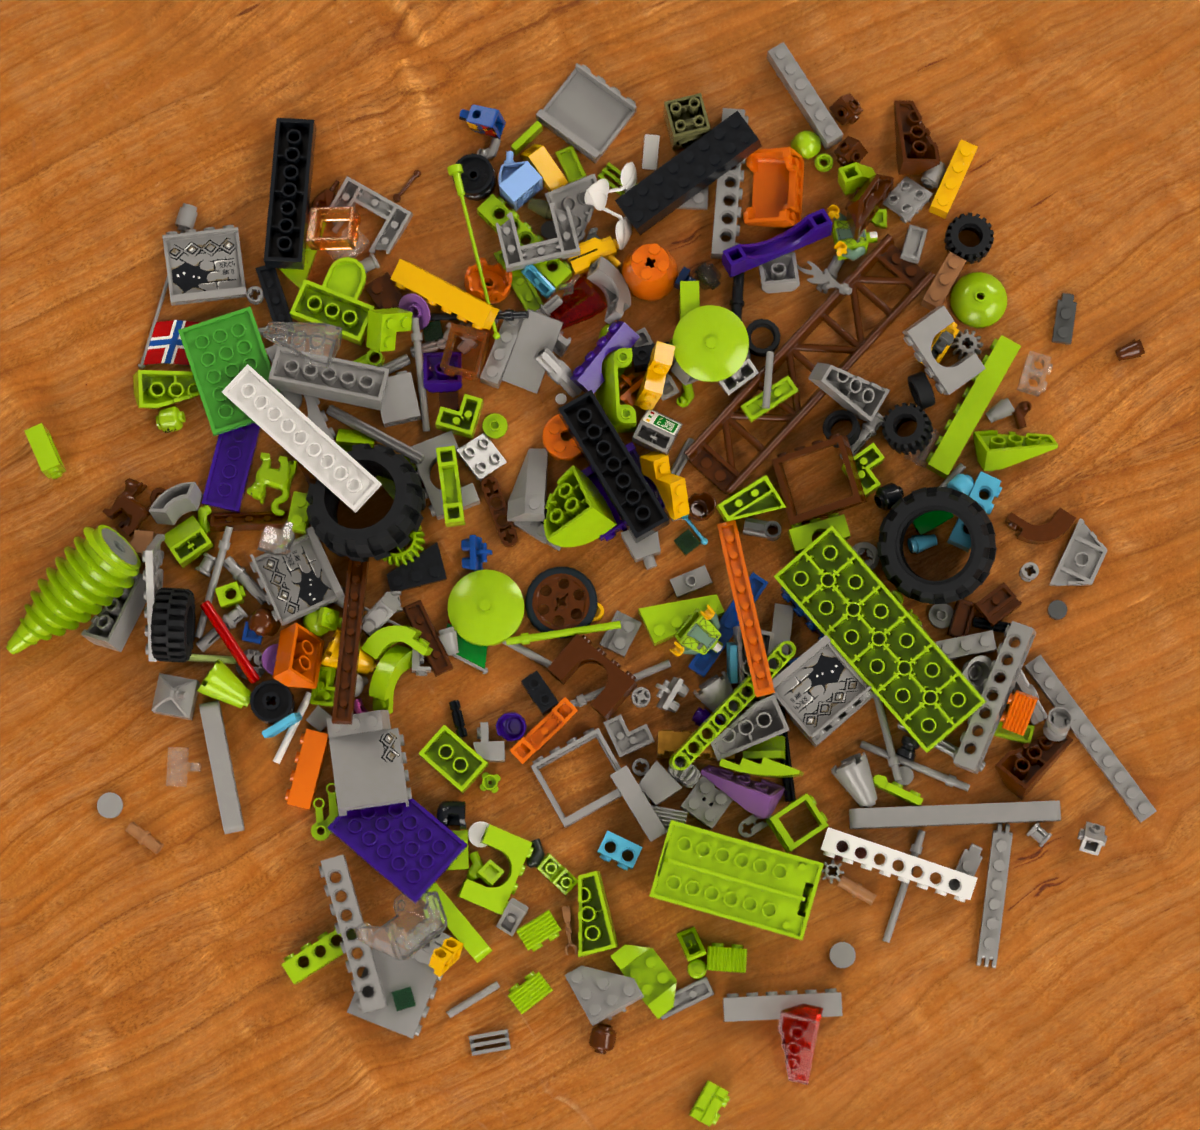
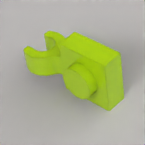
[317,607,342,631]

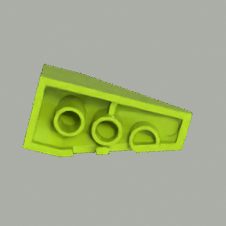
[133,370,200,409]

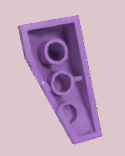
[701,765,785,819]

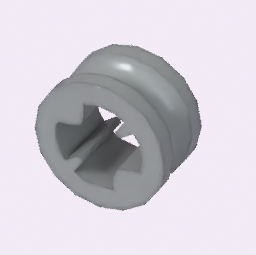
[246,286,264,305]
[632,758,649,776]

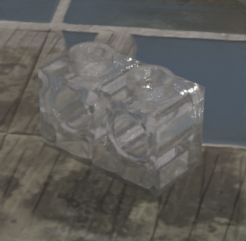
[1017,351,1053,397]

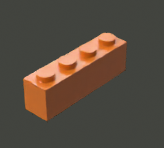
[285,729,329,811]

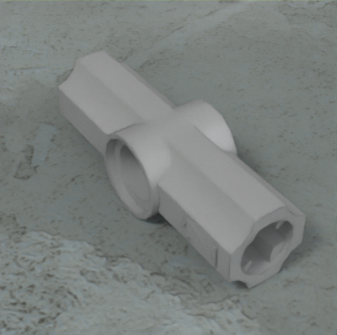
[534,346,583,398]
[1013,669,1048,726]

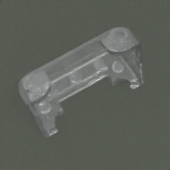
[354,891,447,960]

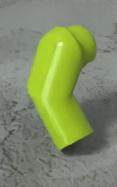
[198,505,212,534]
[467,851,483,881]

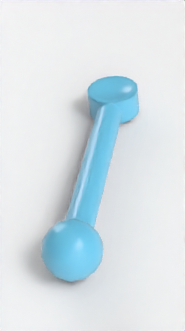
[681,515,708,545]

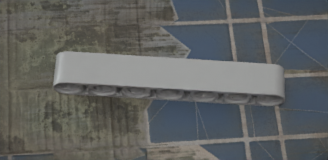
[199,700,245,835]

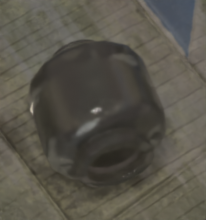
[694,262,722,290]

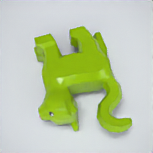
[247,452,298,516]

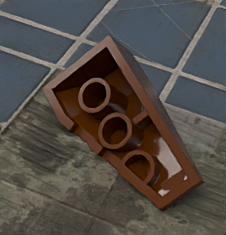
[894,101,940,175]

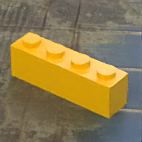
[928,139,978,219]

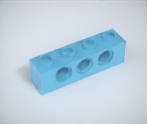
[947,471,1002,552]

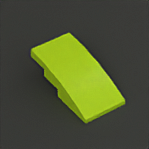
[719,757,804,778]

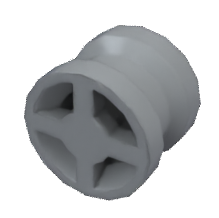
[631,687,651,708]

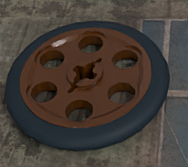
[525,567,597,638]

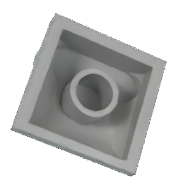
[759,252,800,293]

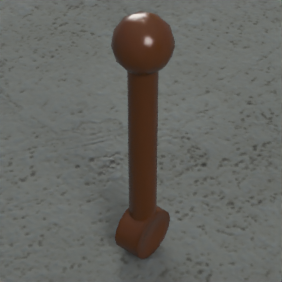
[393,170,421,202]

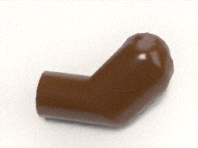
[1013,401,1032,429]

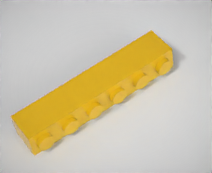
[390,259,500,331]

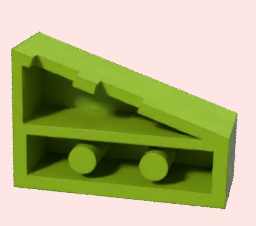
[716,475,786,522]

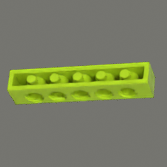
[477,194,572,292]

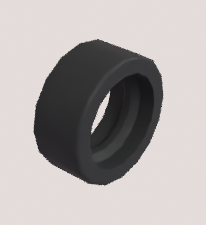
[746,319,780,357]
[908,371,935,410]
[823,410,861,448]

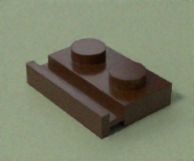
[364,272,403,309]
[974,583,1022,627]

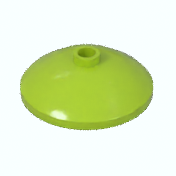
[950,272,1007,328]

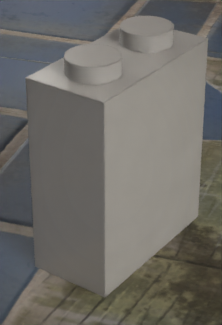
[381,371,421,428]

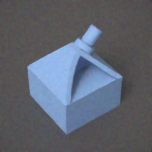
[498,151,543,211]

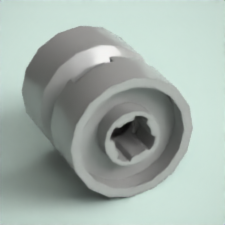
[1043,707,1073,741]

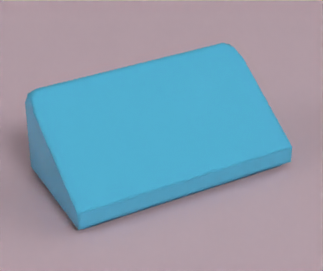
[522,264,556,299]

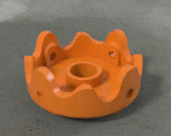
[464,258,512,304]
[542,414,583,461]

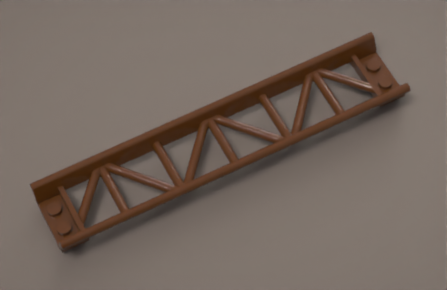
[683,234,935,496]

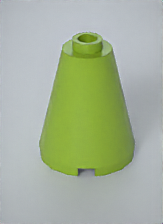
[197,659,252,708]

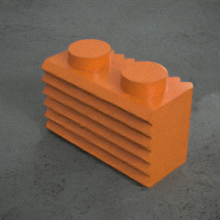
[1000,690,1038,736]

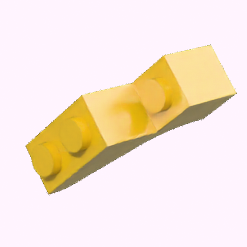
[634,341,675,410]
[639,451,690,520]

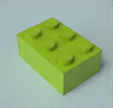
[418,724,489,794]

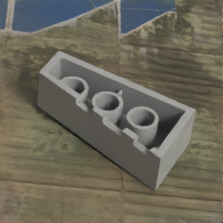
[81,573,147,652]

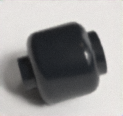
[874,483,904,511]

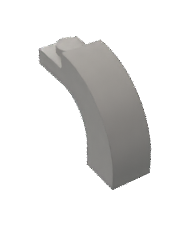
[587,256,631,325]

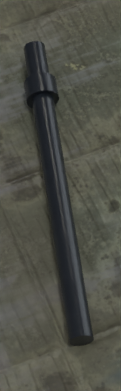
[430,309,529,321]

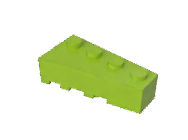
[578,871,619,957]

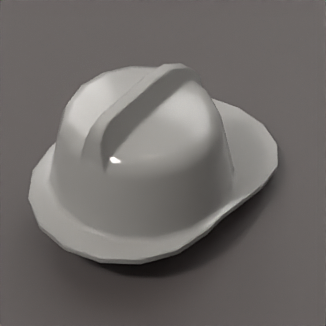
[962,655,992,694]

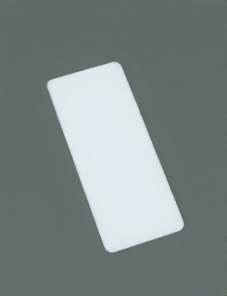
[642,134,660,170]

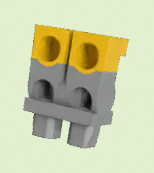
[402,925,464,977]

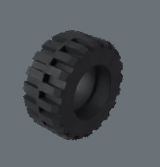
[151,588,196,662]

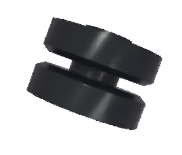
[453,153,497,201]
[250,680,295,725]

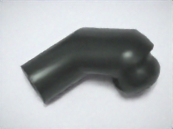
[526,839,545,868]

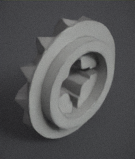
[852,542,879,570]
[236,649,265,680]

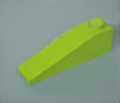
[973,430,1058,471]

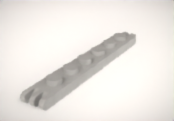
[976,823,1013,968]

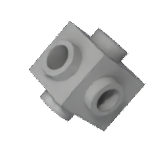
[1077,821,1107,856]

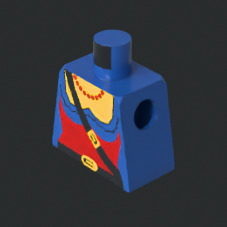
[459,104,506,139]

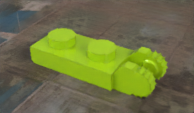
[873,774,923,806]

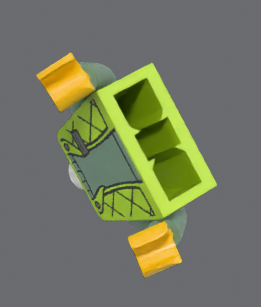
[827,204,878,261]
[669,605,723,657]

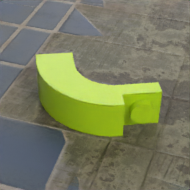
[361,625,433,660]
[369,645,412,715]

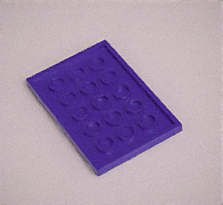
[327,798,467,904]

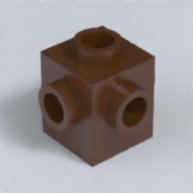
[829,93,864,126]
[834,136,868,166]

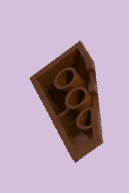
[995,735,1073,800]

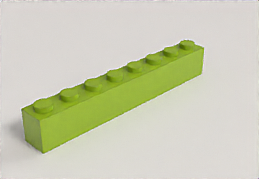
[926,335,1021,479]

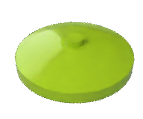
[672,305,749,382]
[447,570,525,646]

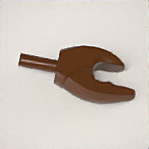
[310,180,340,214]

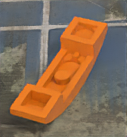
[509,697,579,764]

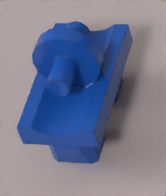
[461,535,493,571]

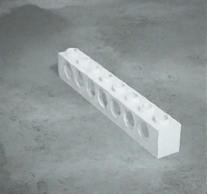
[821,827,977,903]

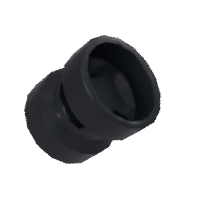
[896,736,920,761]

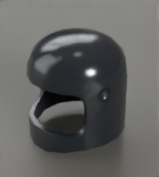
[437,801,467,830]

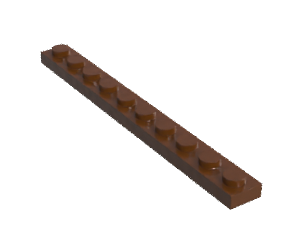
[332,558,369,725]

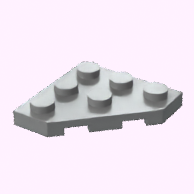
[545,173,597,242]
[565,965,644,1026]

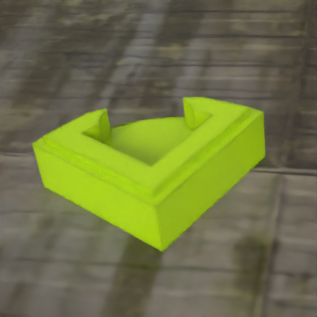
[871,209,887,229]

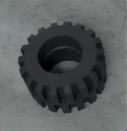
[944,213,994,264]
[882,403,933,455]

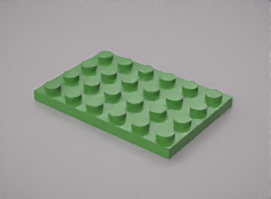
[178,306,280,436]

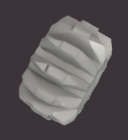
[950,329,983,360]
[667,757,701,788]

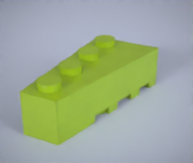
[638,594,725,646]

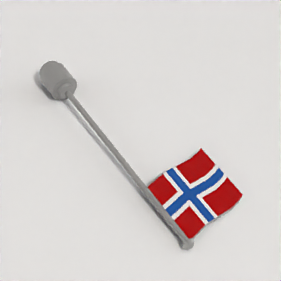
[138,203,201,369]

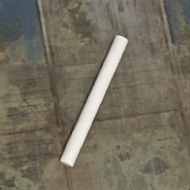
[273,691,311,764]

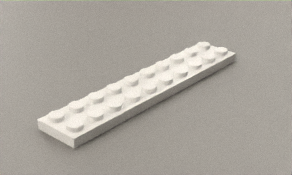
[222,364,382,513]

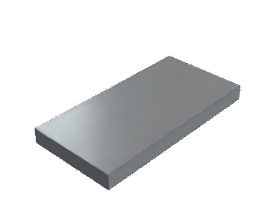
[502,309,564,394]

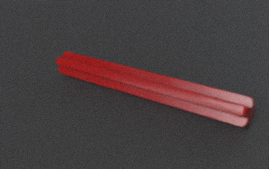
[200,601,260,684]

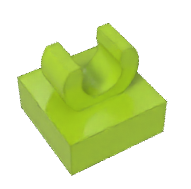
[477,859,505,887]

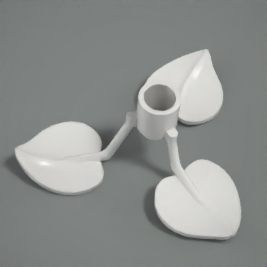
[585,162,637,250]

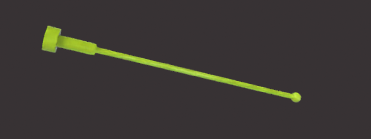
[447,164,500,340]

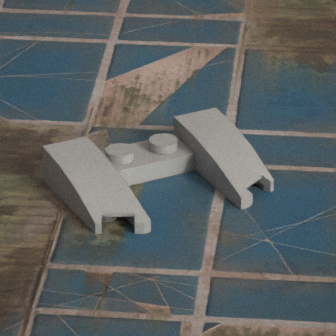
[324,176,414,254]
[495,203,580,272]

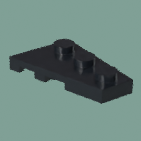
[386,542,447,591]

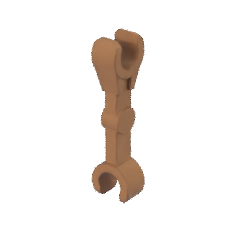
[562,906,577,955]

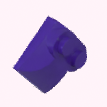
[423,352,462,392]

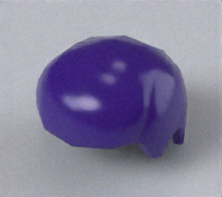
[496,712,527,741]

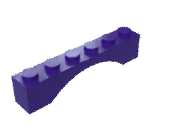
[722,208,832,278]

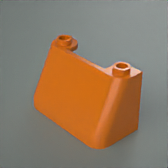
[743,147,804,228]

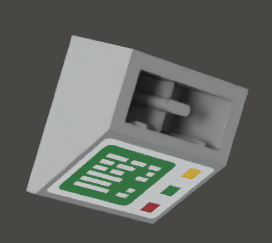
[632,410,683,455]

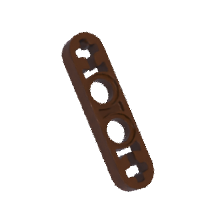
[481,476,518,547]

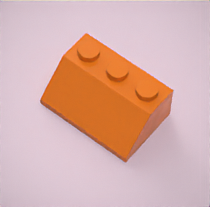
[273,622,324,689]

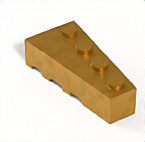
[657,730,735,761]

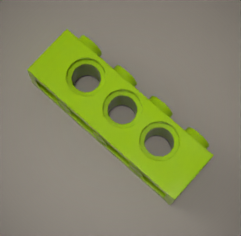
[282,926,357,985]

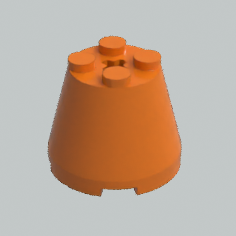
[621,244,678,301]

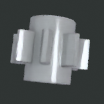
[822,859,844,884]

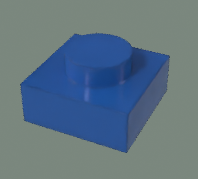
[242,621,263,645]

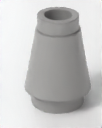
[985,398,1015,423]
[438,627,459,656]

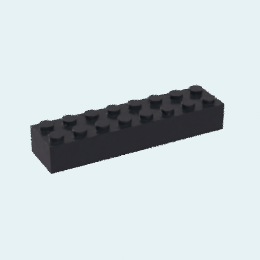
[615,111,762,235]
[264,118,316,270]
[558,390,670,543]

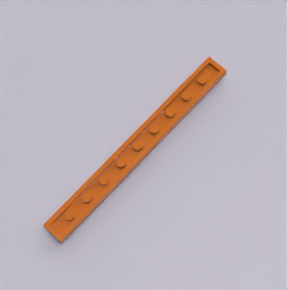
[717,520,775,697]

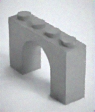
[902,305,986,395]
[410,431,481,520]

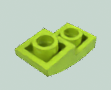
[536,853,578,895]

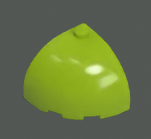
[544,465,617,547]

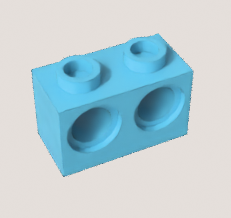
[597,830,643,871]

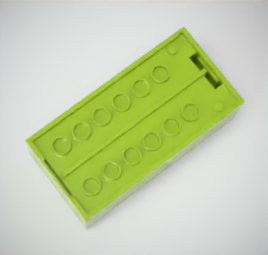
[649,820,824,940]

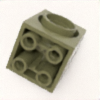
[663,93,710,150]

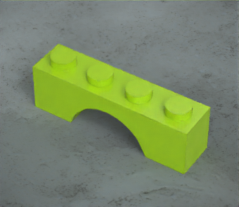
[436,446,465,527]

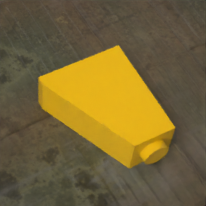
[520,144,568,192]

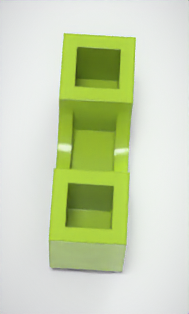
[788,513,851,554]

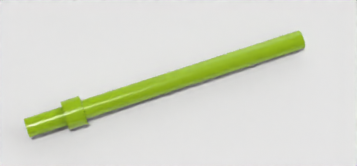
[506,621,621,645]

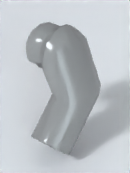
[477,138,501,160]

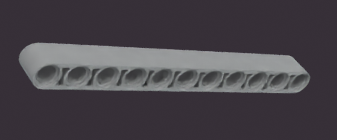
[849,801,1061,829]

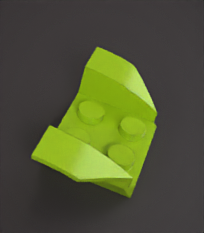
[610,944,677,1019]

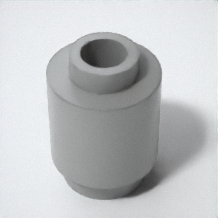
[921,161,946,189]

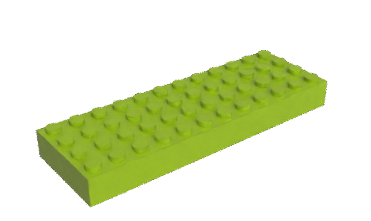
[774,526,987,753]

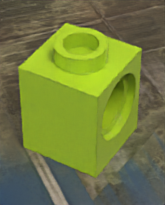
[215,581,246,609]

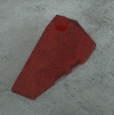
[550,273,608,330]
[778,1004,823,1085]

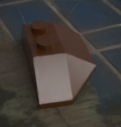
[845,174,894,241]

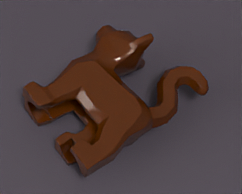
[102,478,166,537]

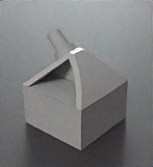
[151,673,200,721]

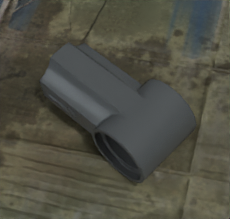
[743,517,781,541]

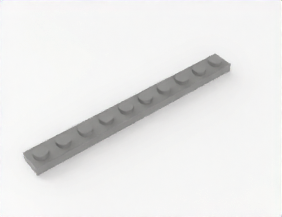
[1024,655,1156,823]

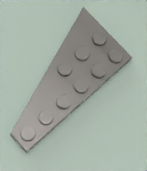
[142,534,165,662]

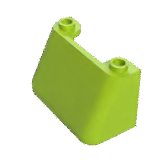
[596,348,637,433]

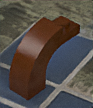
[1005,508,1076,544]

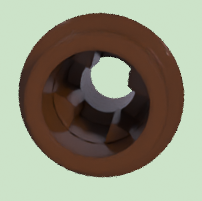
[1115,339,1145,361]

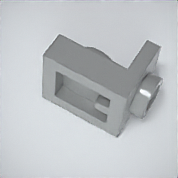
[412,648,431,676]

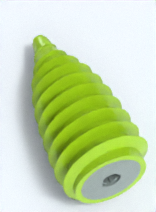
[6,525,141,654]

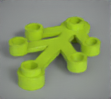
[311,783,339,841]

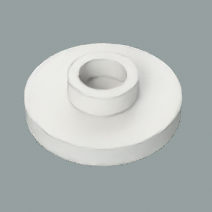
[468,821,488,847]

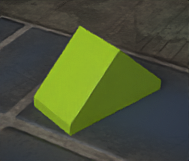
[676,927,706,962]

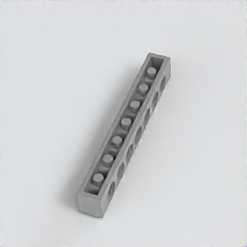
[711,108,749,259]
[952,621,1037,775]
[319,854,388,1014]

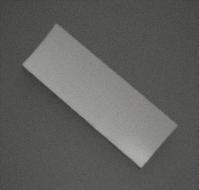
[269,346,389,411]

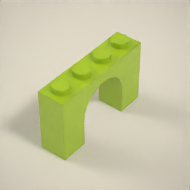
[457,824,533,915]

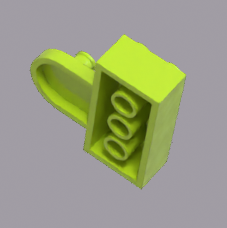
[290,257,375,346]

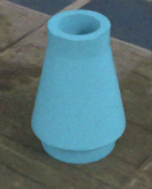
[907,534,937,554]

